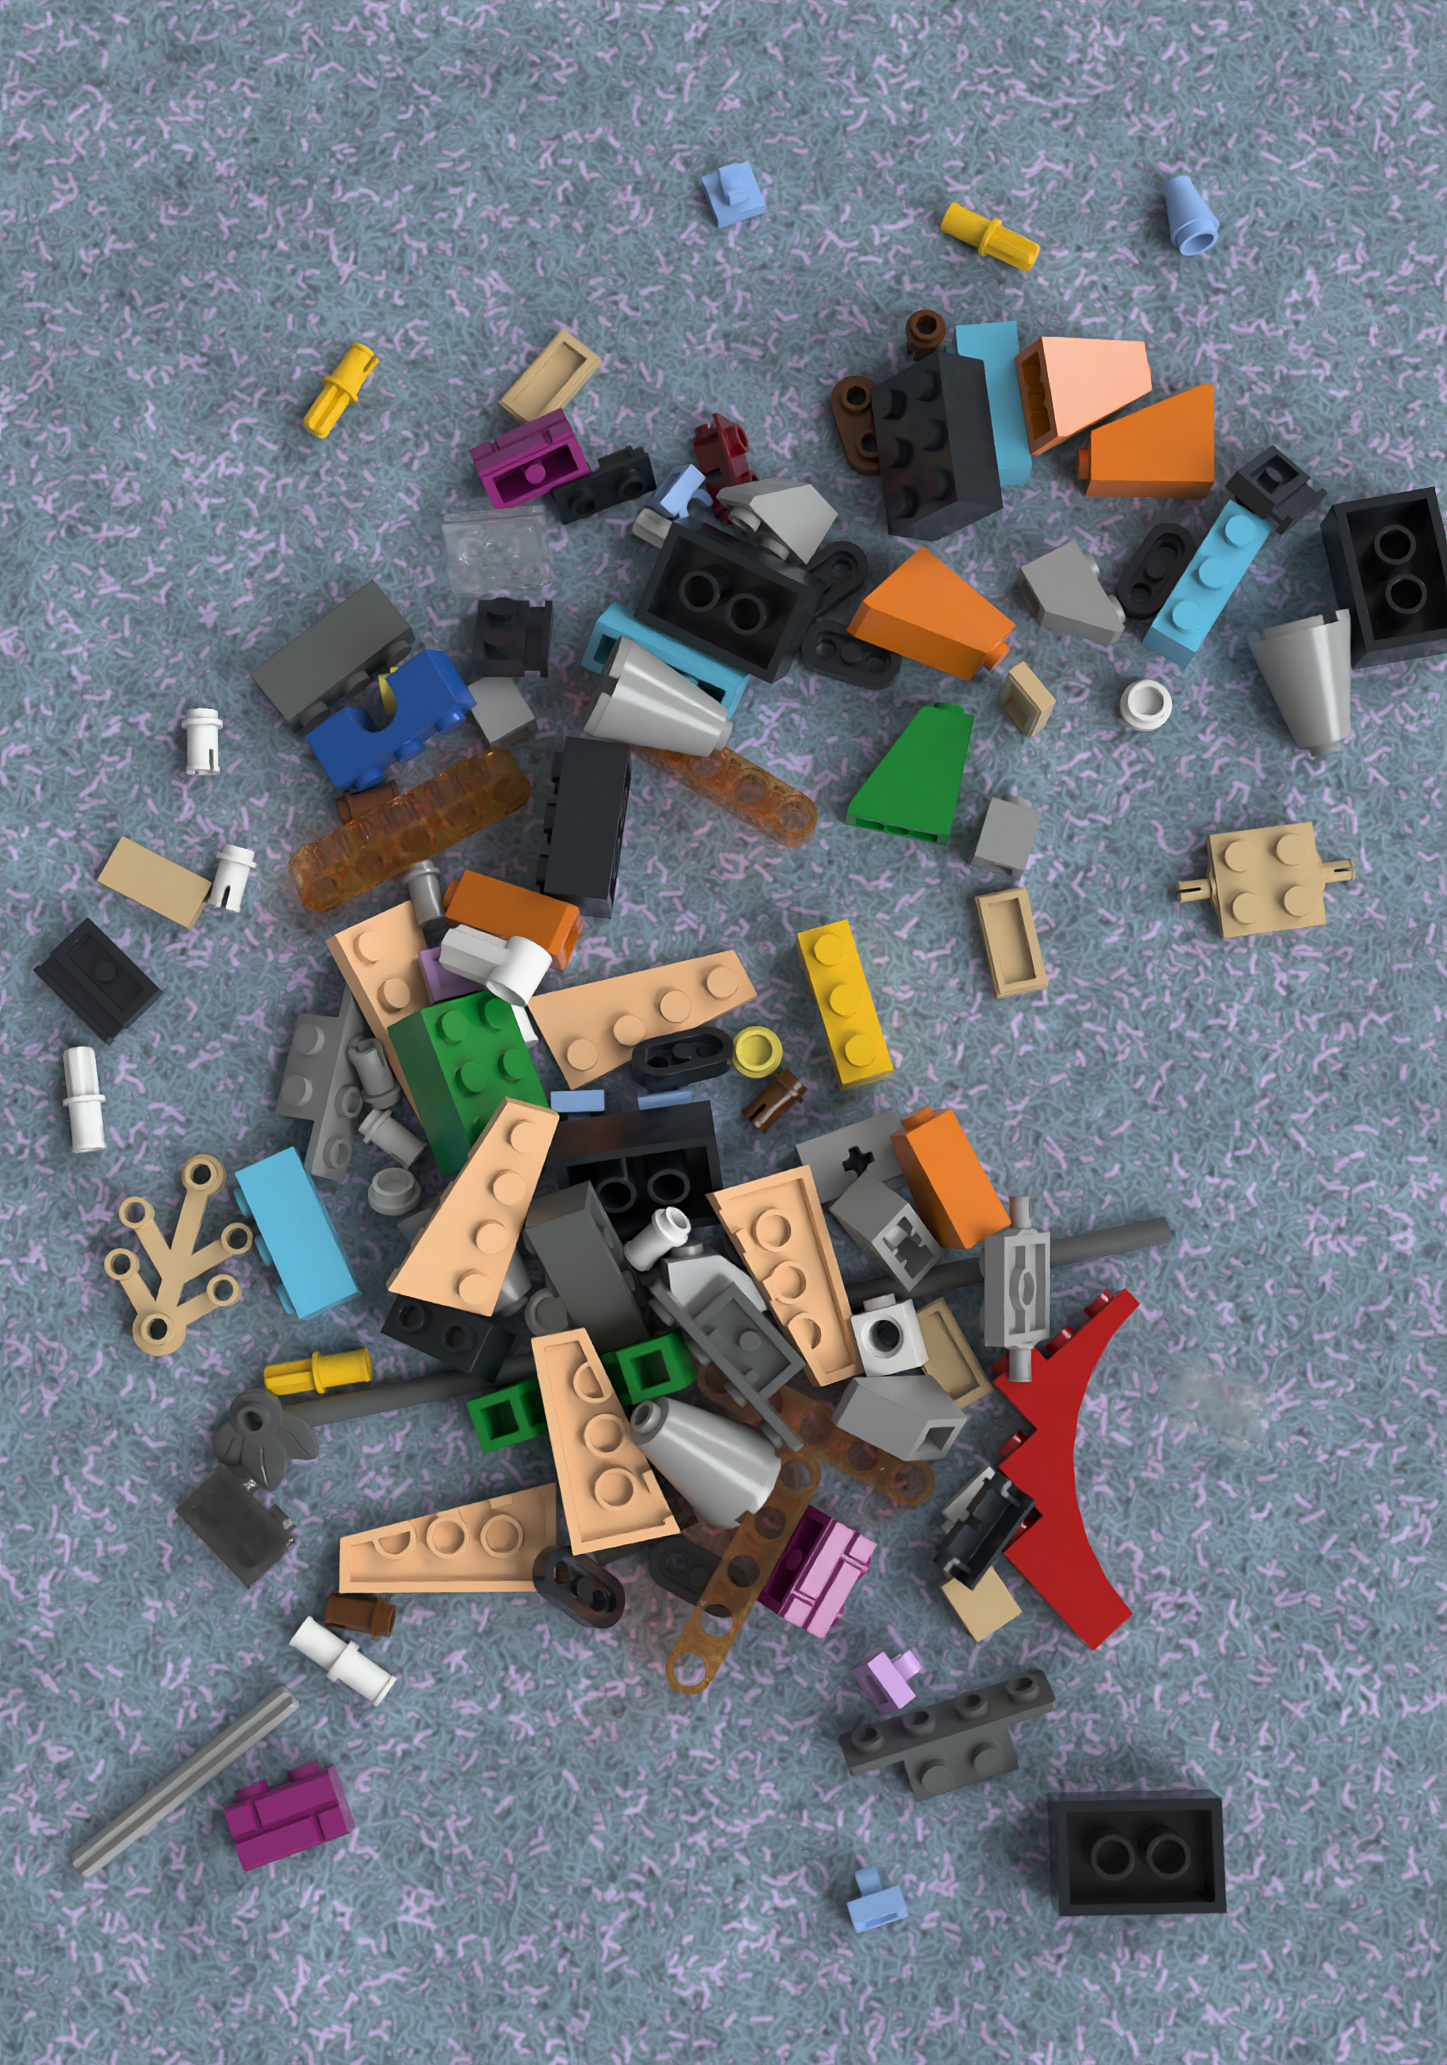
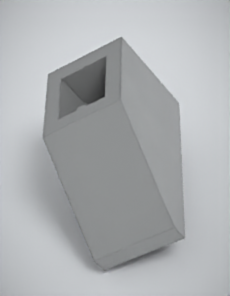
[716,477,838,565]
[1015,539,1125,646]
[830,1375,968,1461]

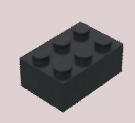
[870,351,1003,541]
[1320,486,1447,670]
[634,516,827,684]
[536,736,633,919]
[552,1100,723,1239]
[1047,1789,1227,1917]

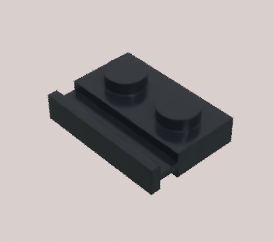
[1225,445,1328,535]
[471,597,553,678]
[33,917,164,1046]

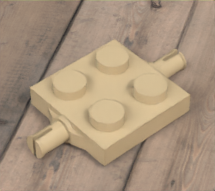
[1176,821,1355,939]

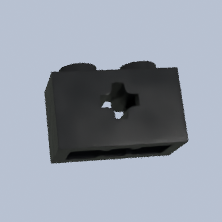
[380,1294,516,1384]

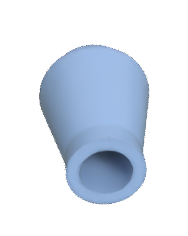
[1162,176,1219,256]

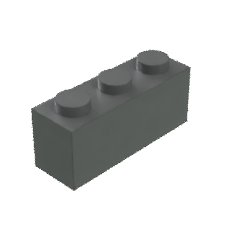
[250,579,416,733]
[522,1181,654,1355]

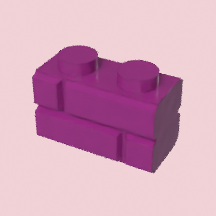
[469,408,591,515]
[755,1504,877,1639]
[224,1760,355,1872]

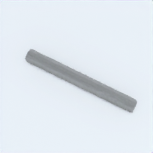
[70,1685,300,1878]

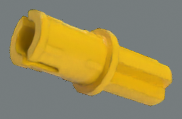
[940,201,1040,272]
[302,342,379,439]
[263,1347,373,1396]

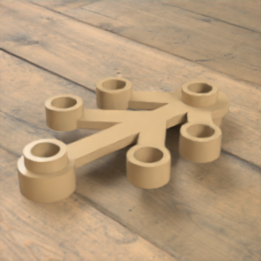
[104,1154,256,1356]

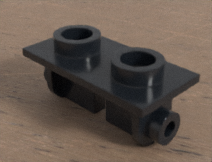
[550,445,657,525]
[932,1471,1037,1591]

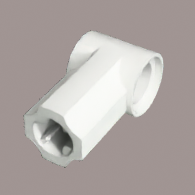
[439,924,552,1007]

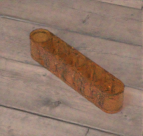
[609,740,818,848]
[288,747,531,912]
[697,1361,936,1506]
[664,1450,821,1695]

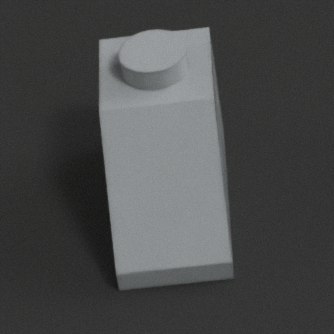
[657,1240,770,1327]

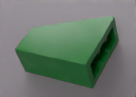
[845,702,975,846]

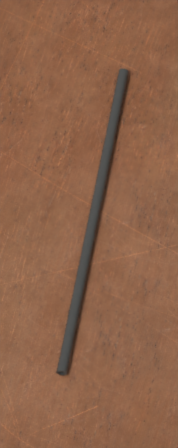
[282,1217,1171,1428]

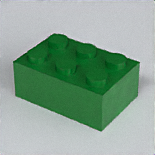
[387,990,550,1178]

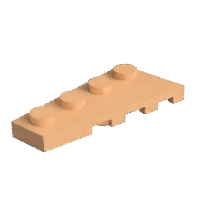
[325,899,431,1128]
[527,949,758,1091]
[385,1096,560,1317]
[705,1164,865,1387]
[531,1327,681,1556]
[339,1482,557,1593]

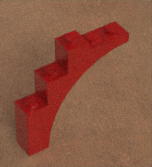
[990,1288,1140,1651]

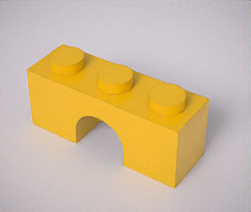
[795,919,894,1092]

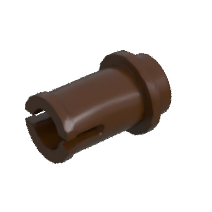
[905,309,946,362]
[335,780,404,830]
[741,1067,808,1135]
[324,1593,396,1641]

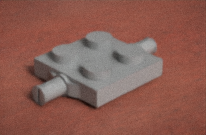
[979,1196,1050,1382]

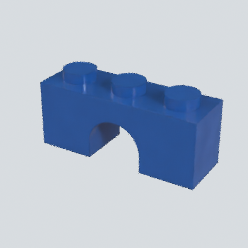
[305,649,477,792]

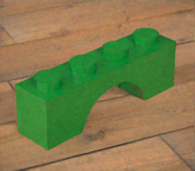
[466,1328,698,1454]

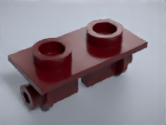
[692,412,759,526]

